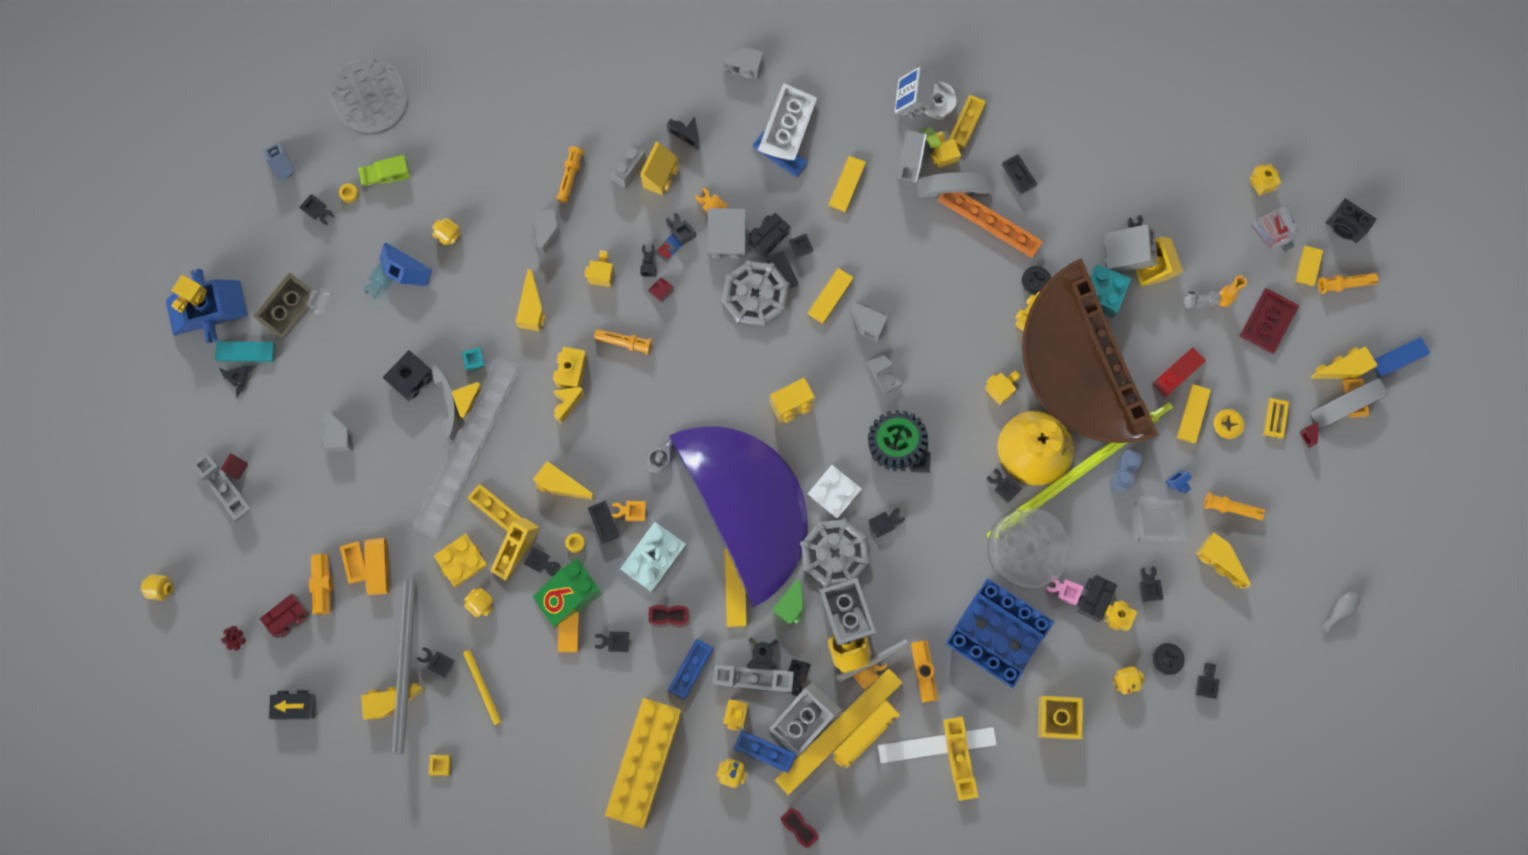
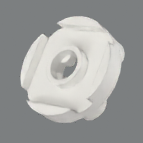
[924,82,957,120]

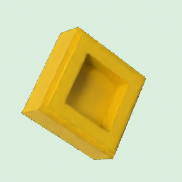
[429,755,451,776]

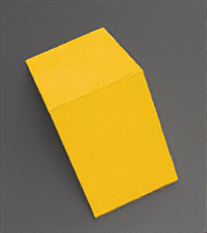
[451,382,483,422]

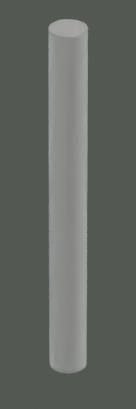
[836,639,909,683]

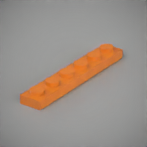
[938,192,1043,259]

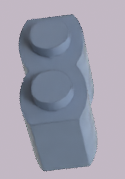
[1110,449,1141,494]

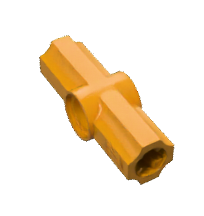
[309,554,333,615]
[911,640,939,703]

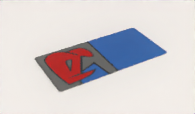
[655,234,681,261]

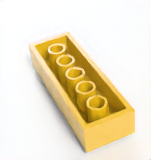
[604,698,682,829]

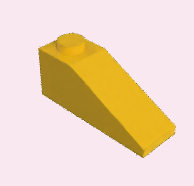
[515,269,546,331]
[533,461,595,500]
[490,518,540,581]

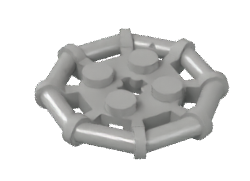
[721,260,790,327]
[800,518,871,588]

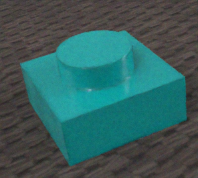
[462,347,485,371]

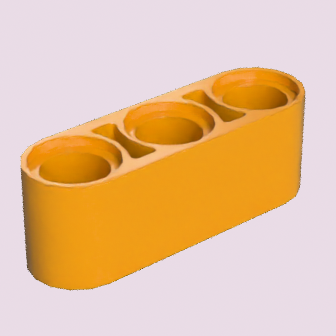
[364,538,390,596]

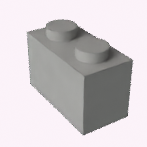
[609,142,646,189]

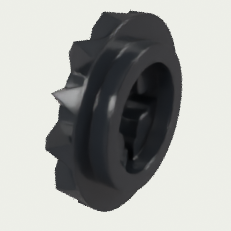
[1021,266,1051,295]
[1152,643,1185,675]

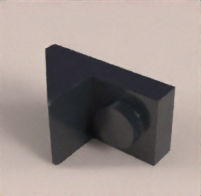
[667,117,700,150]

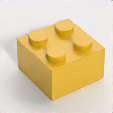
[770,378,815,423]
[1038,696,1083,740]

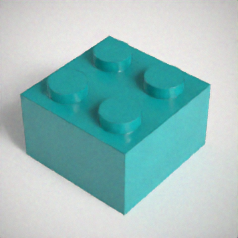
[1090,264,1131,318]

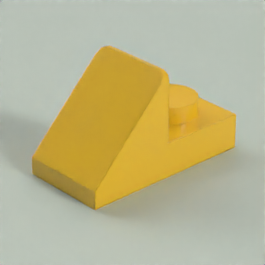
[553,387,585,424]

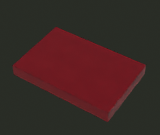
[1239,288,1299,354]

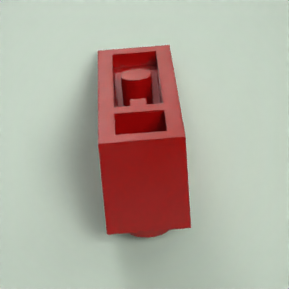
[1152,347,1206,398]

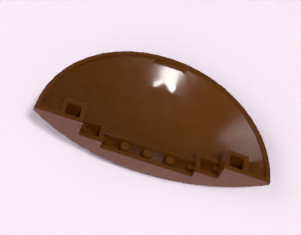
[1022,258,1158,443]

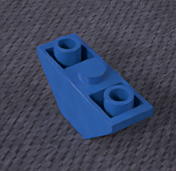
[379,242,432,286]

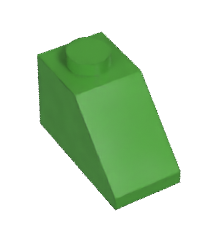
[772,579,803,626]

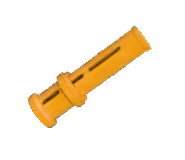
[556,146,585,203]
[1318,273,1378,294]
[1219,275,1247,307]
[594,328,653,355]
[1203,492,1265,521]

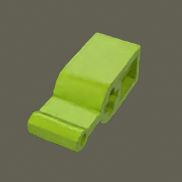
[358,155,411,186]

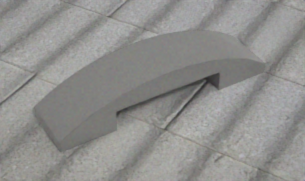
[916,172,992,198]
[431,365,458,442]
[1310,378,1389,430]
[191,452,251,522]
[713,665,794,692]

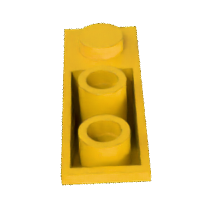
[1311,346,1378,379]
[1195,532,1251,589]
[361,683,425,720]

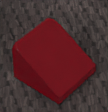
[648,278,674,303]
[1300,422,1318,448]
[221,453,248,479]

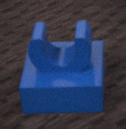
[1165,470,1192,493]

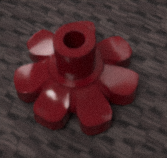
[221,626,246,651]

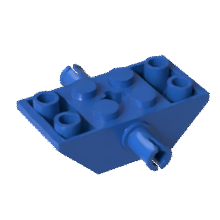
[166,269,248,343]

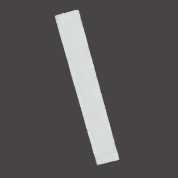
[878,727,997,763]

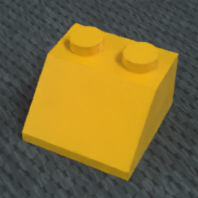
[640,142,680,196]
[1135,237,1183,287]

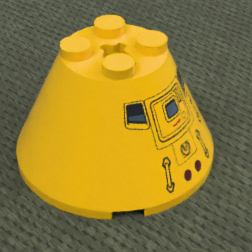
[997,411,1074,486]

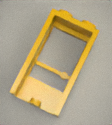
[832,700,900,768]

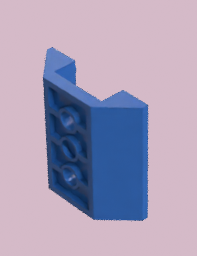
[945,578,1055,689]

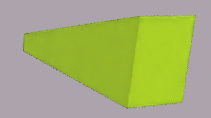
[921,127,941,148]

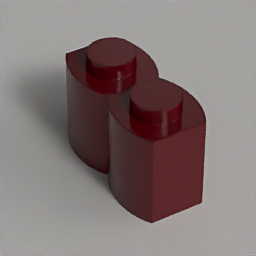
[648,605,690,628]
[780,808,819,848]

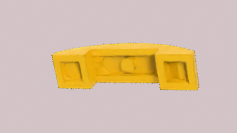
[943,716,978,801]

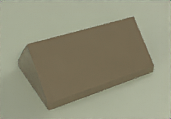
[252,272,318,339]

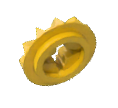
[1213,409,1244,440]

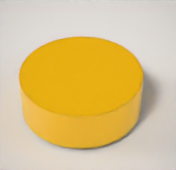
[339,183,359,203]
[565,533,586,553]

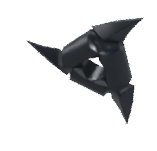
[219,366,256,398]

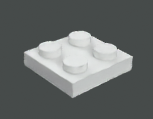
[807,465,862,519]

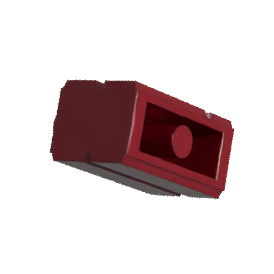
[260,593,309,638]

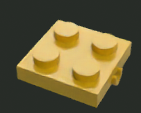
[433,533,488,588]

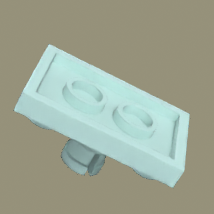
[620,522,686,592]

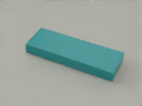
[215,342,275,362]

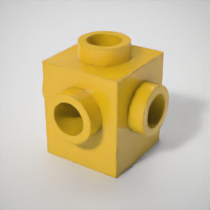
[1250,163,1281,196]
[1104,600,1137,632]

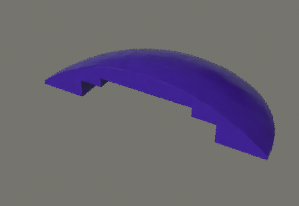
[669,426,807,608]

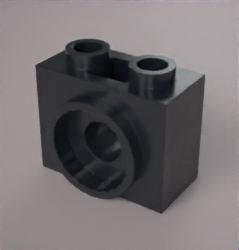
[1325,198,1377,243]
[382,350,433,402]

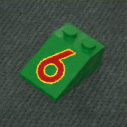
[532,558,603,628]

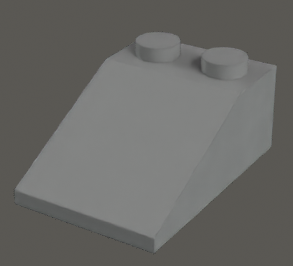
[820,578,876,645]
[769,683,842,757]

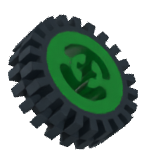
[868,410,928,471]

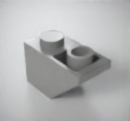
[722,47,763,79]
[530,209,560,254]
[850,302,888,342]
[321,411,352,452]

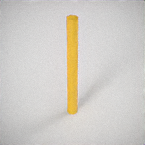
[463,650,502,725]

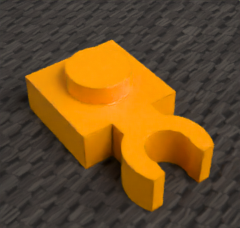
[695,188,728,214]
[612,501,646,522]
[852,663,887,690]

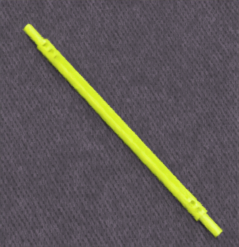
[986,402,1173,540]

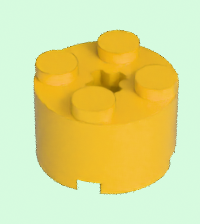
[828,633,871,673]

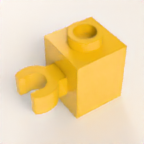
[930,131,961,169]
[585,250,614,287]
[171,275,207,313]
[985,370,1021,405]
[723,699,748,731]

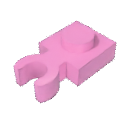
[1046,577,1084,606]

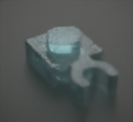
[363,263,393,299]

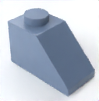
[264,142,295,181]

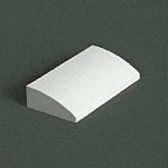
[758,83,817,160]

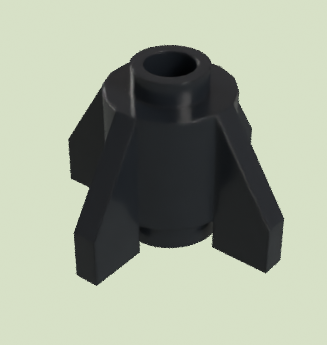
[747,638,779,670]

